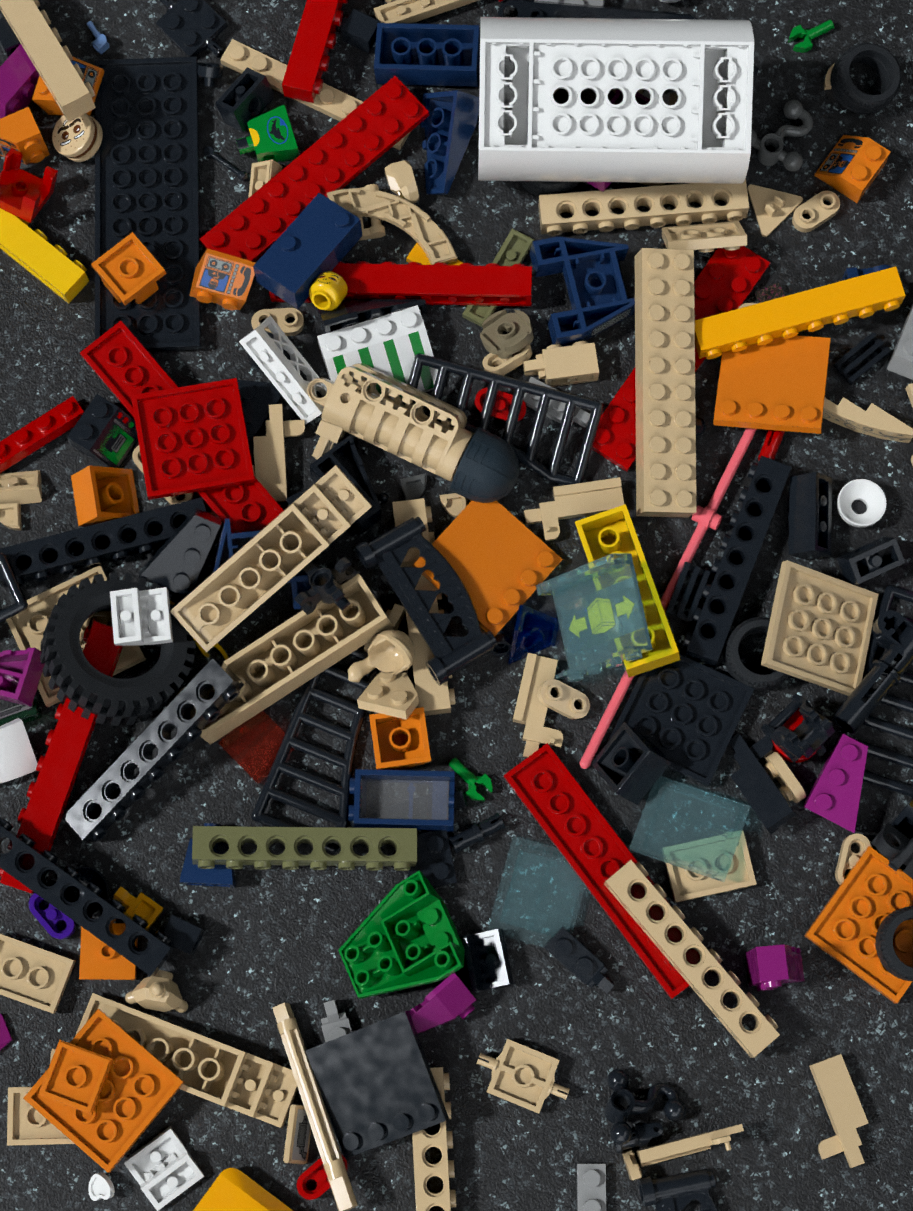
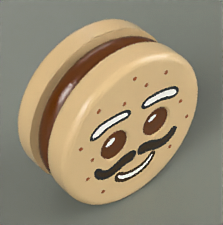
[52,113,103,162]

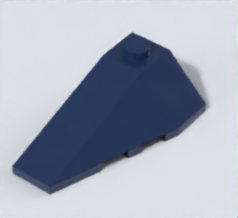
[420,90,479,195]

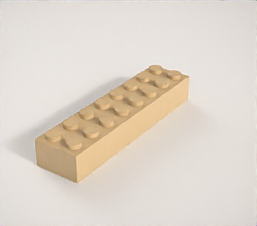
[176,574,393,745]

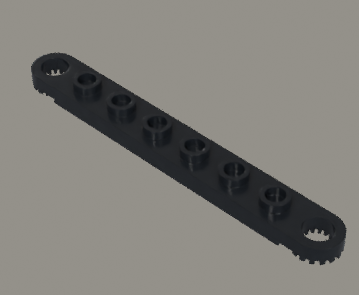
[498,0,698,20]

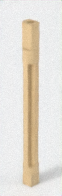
[272,1003,358,1211]

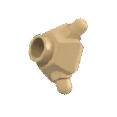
[125,970,188,1013]

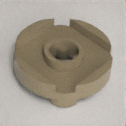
[480,310,534,359]

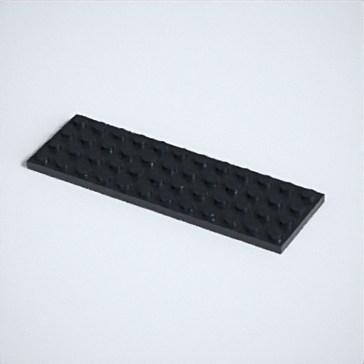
[95,57,201,351]

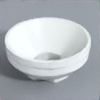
[837,479,887,528]

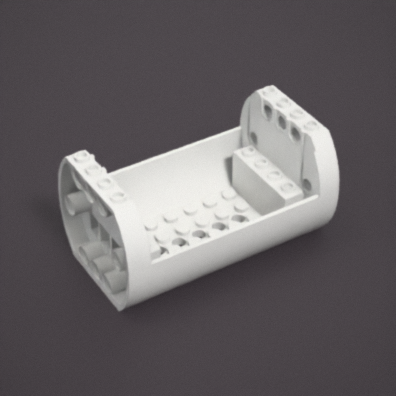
[478,17,754,184]

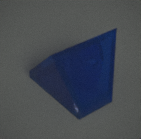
[508,605,560,665]

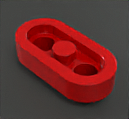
[475,388,527,422]
[297,1154,348,1200]

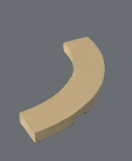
[327,188,457,265]

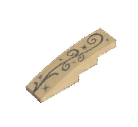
[823,397,913,443]

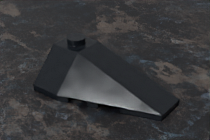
[317,299,427,334]

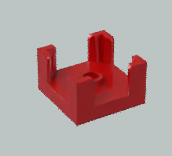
[0,148,58,223]

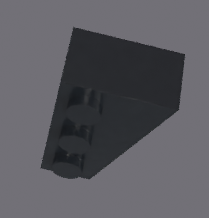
[138,508,221,597]

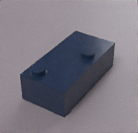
[374,23,480,87]
[253,193,363,309]

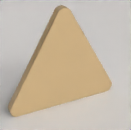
[747,184,803,237]

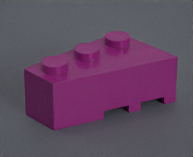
[0,647,45,707]

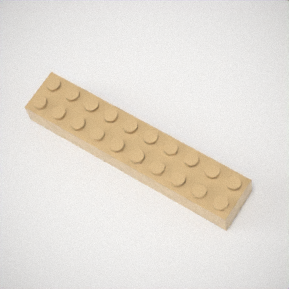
[635,248,696,518]

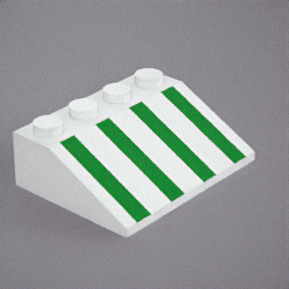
[317,305,438,400]

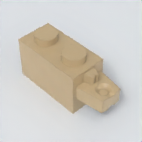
[523,341,599,387]

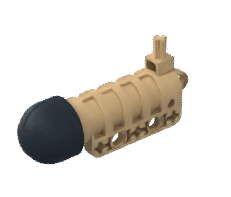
[307,363,519,503]

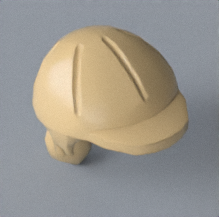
[348,629,415,683]

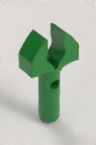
[788,20,834,53]
[449,758,492,801]

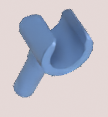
[87,21,110,54]

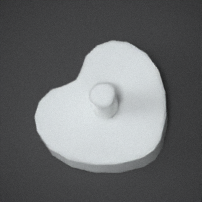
[88,1172,115,1201]

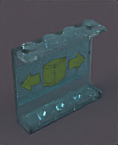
[536,553,653,683]

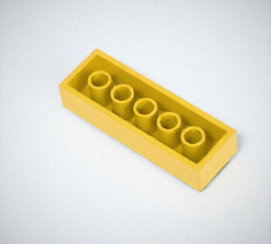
[575,504,680,678]

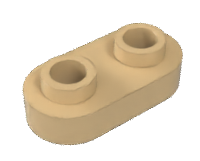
[792,191,840,232]
[251,308,304,336]
[482,343,532,376]
[537,679,590,720]
[764,752,806,803]
[835,834,871,885]

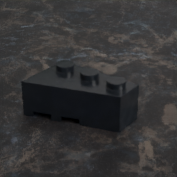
[309,435,381,535]

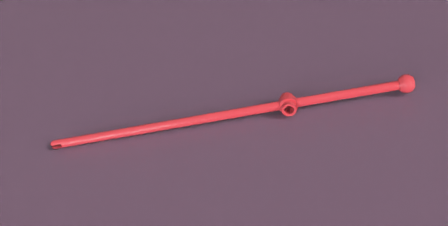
[580,428,757,769]

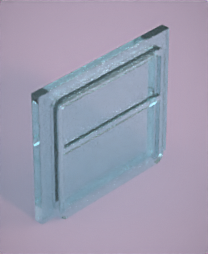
[629,776,751,882]
[487,836,585,948]

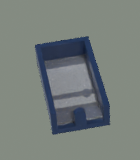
[348,769,455,832]

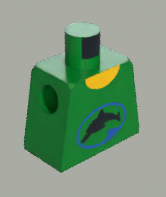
[236,105,299,162]

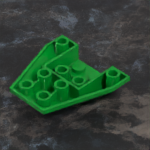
[338,870,465,999]

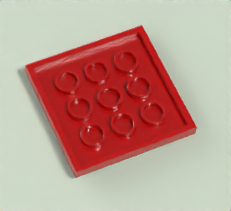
[131,378,255,500]

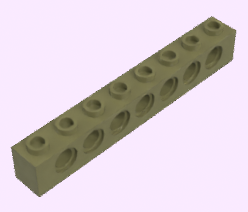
[192,826,417,871]

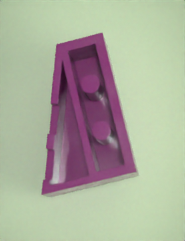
[0,44,40,118]
[803,733,868,833]
[745,944,805,991]

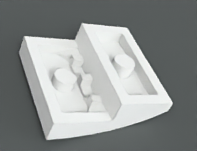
[110,587,173,646]
[0,718,38,784]
[124,1126,204,1211]

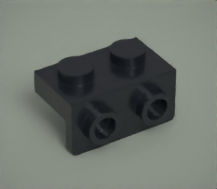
[462,929,514,992]

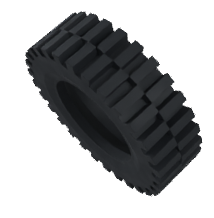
[40,573,196,726]

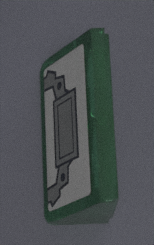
[0,699,42,726]

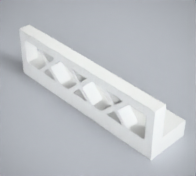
[239,316,327,425]

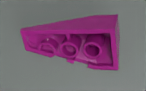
[409,973,476,1034]

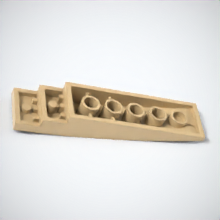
[170,465,372,652]
[75,993,298,1128]

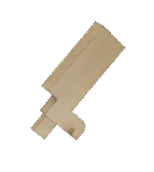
[253,404,305,504]
[524,477,624,541]
[513,653,563,758]
[809,1054,868,1168]
[636,1124,744,1167]

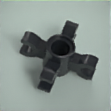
[295,557,358,615]

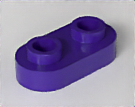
[29,893,76,940]

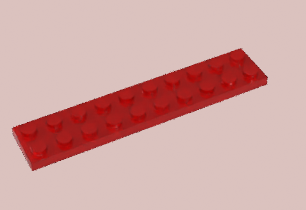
[200,76,429,262]
[592,246,770,472]
[80,321,284,533]
[503,743,708,999]

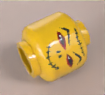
[309,271,348,311]

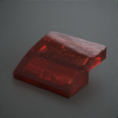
[218,711,294,784]

